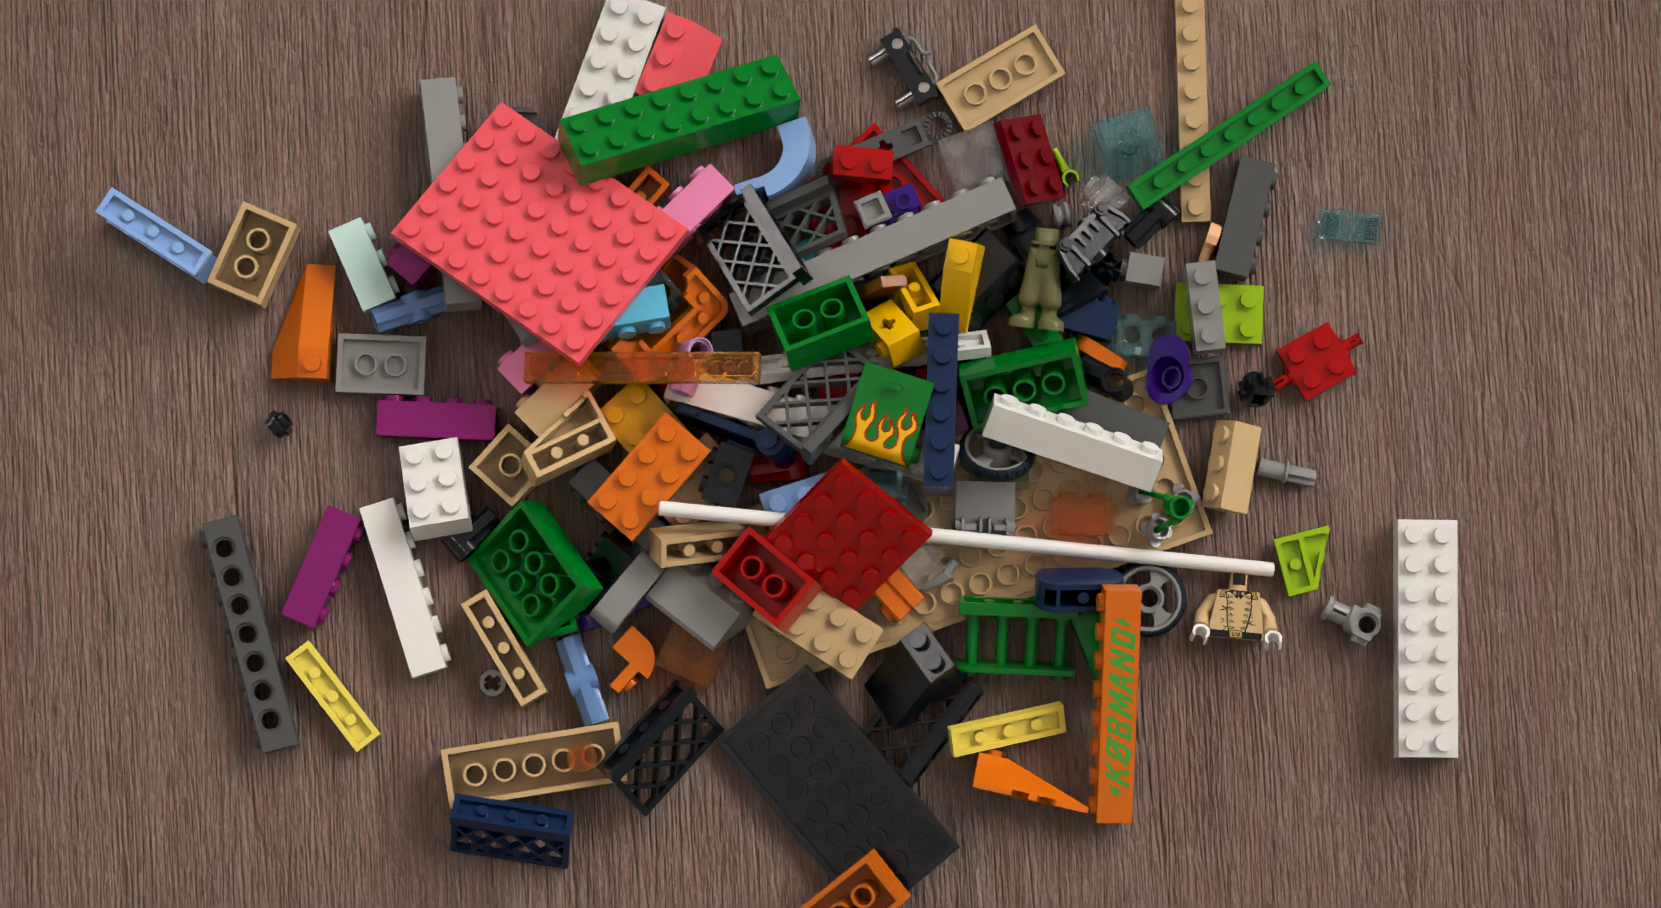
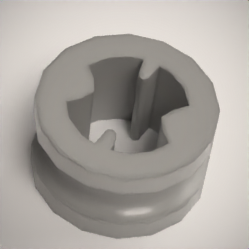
[1051,201,1072,230]
[479,670,507,697]

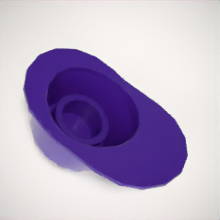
[1146,333,1193,405]

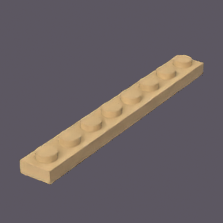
[1174,0,1211,223]

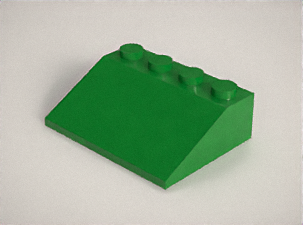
[467,499,604,647]

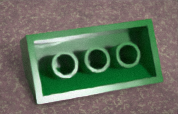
[959,337,1089,430]

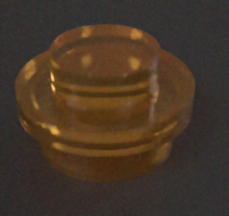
[567,742,597,772]

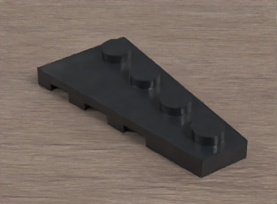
[1003,208,1108,318]

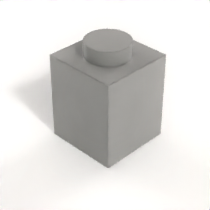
[1120,252,1165,290]

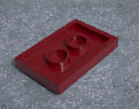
[993,114,1066,207]

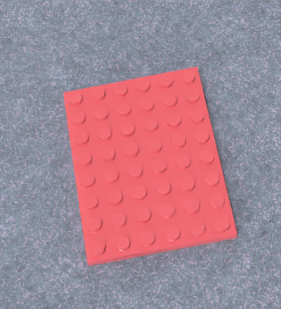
[391,102,689,367]

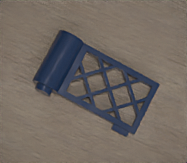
[675,402,798,469]

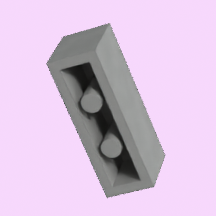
[1183,260,1226,355]

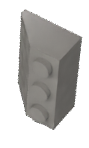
[645,562,754,651]

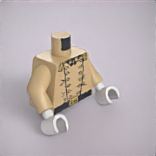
[1189,573,1282,651]

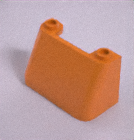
[600,253,728,384]

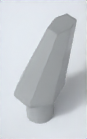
[915,557,959,592]

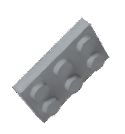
[335,333,427,396]

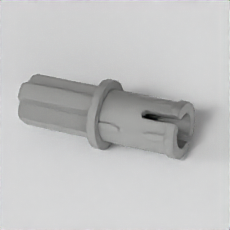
[1256,457,1317,487]

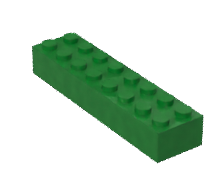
[558,55,801,186]

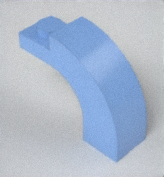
[734,116,816,200]

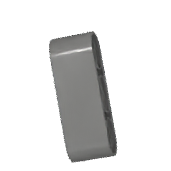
[589,549,667,634]

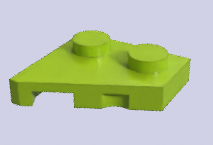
[1273,525,1330,597]

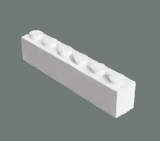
[982,393,1163,492]
[359,498,451,679]

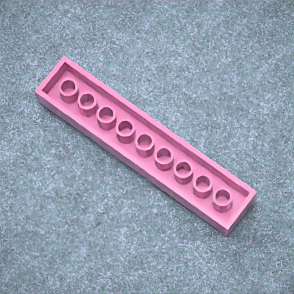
[497,163,736,397]

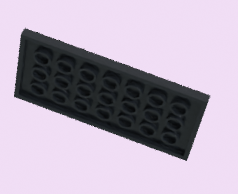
[716,664,960,891]

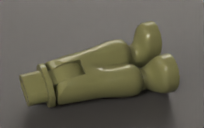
[1008,227,1064,332]

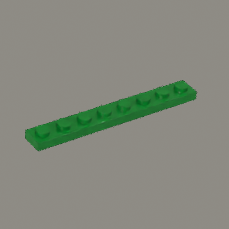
[1125,61,1331,211]

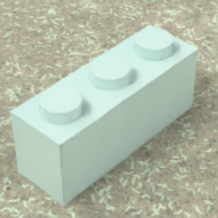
[328,217,400,315]

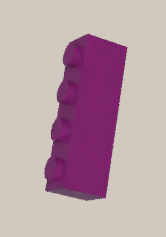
[376,395,498,443]
[281,505,365,629]

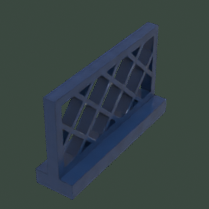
[450,794,574,869]

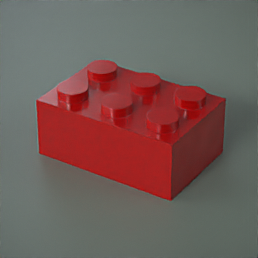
[711,526,823,634]

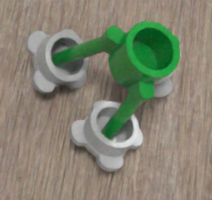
[1127,483,1199,548]

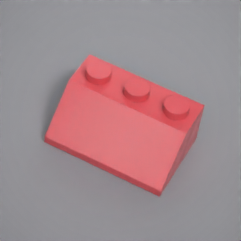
[634,12,723,97]

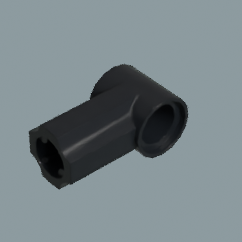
[1123,196,1181,250]
[1081,354,1134,402]
[441,504,501,563]

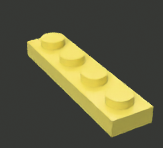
[285,640,381,752]
[947,701,1067,758]

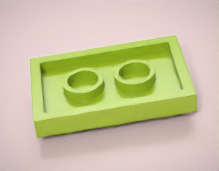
[1173,282,1264,345]

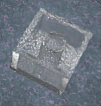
[936,121,1011,193]

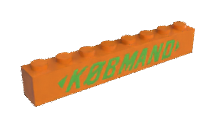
[1088,584,1142,823]

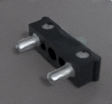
[868,27,940,109]

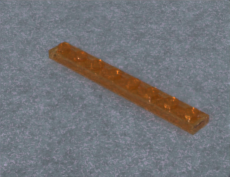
[523,352,762,384]

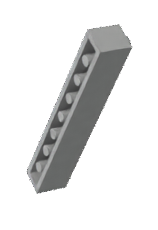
[419,77,482,313]

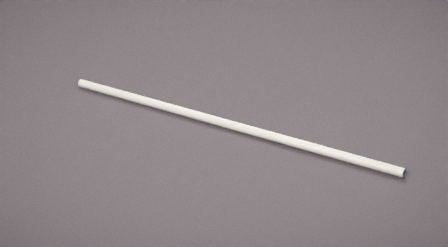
[658,500,1275,577]

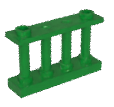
[955,595,1078,680]

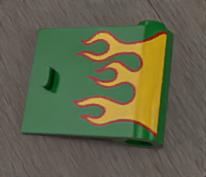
[840,361,935,468]

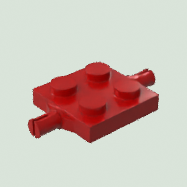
[1272,322,1363,402]

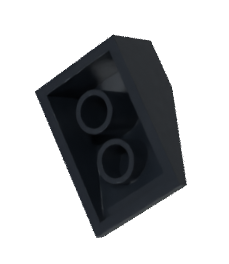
[864,622,966,730]

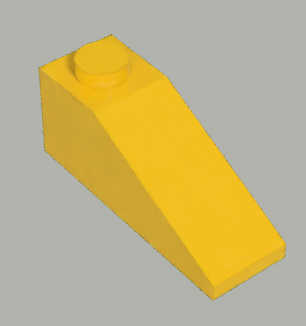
[939,238,985,334]

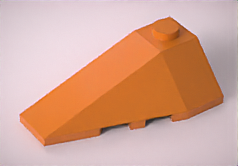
[271,264,337,382]

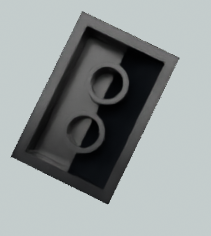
[929,227,1026,332]

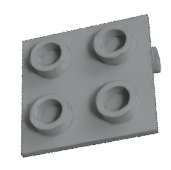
[955,481,1016,536]

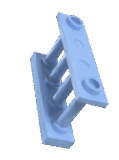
[95,187,217,285]

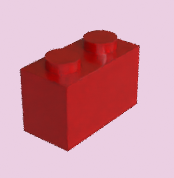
[830,145,894,186]

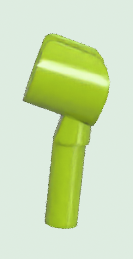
[1052,148,1079,187]

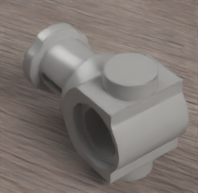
[1320,595,1382,648]

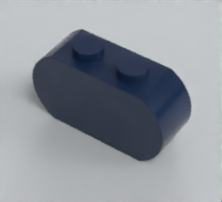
[1034,567,1124,613]

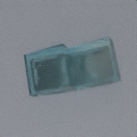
[1318,208,1382,245]

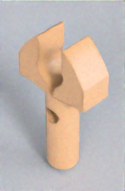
[1197,222,1222,262]

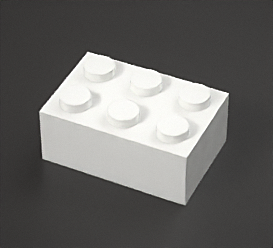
[399,437,473,541]

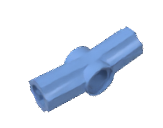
[370,285,446,334]
[556,634,609,727]

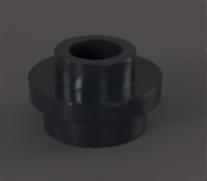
[266,410,293,438]

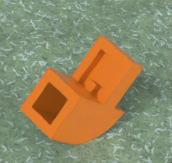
[610,626,656,694]

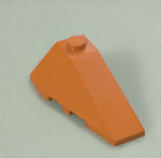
[970,749,1089,814]

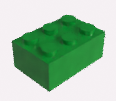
[766,275,875,372]

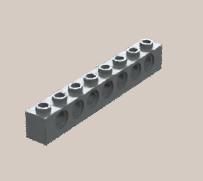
[199,515,301,754]

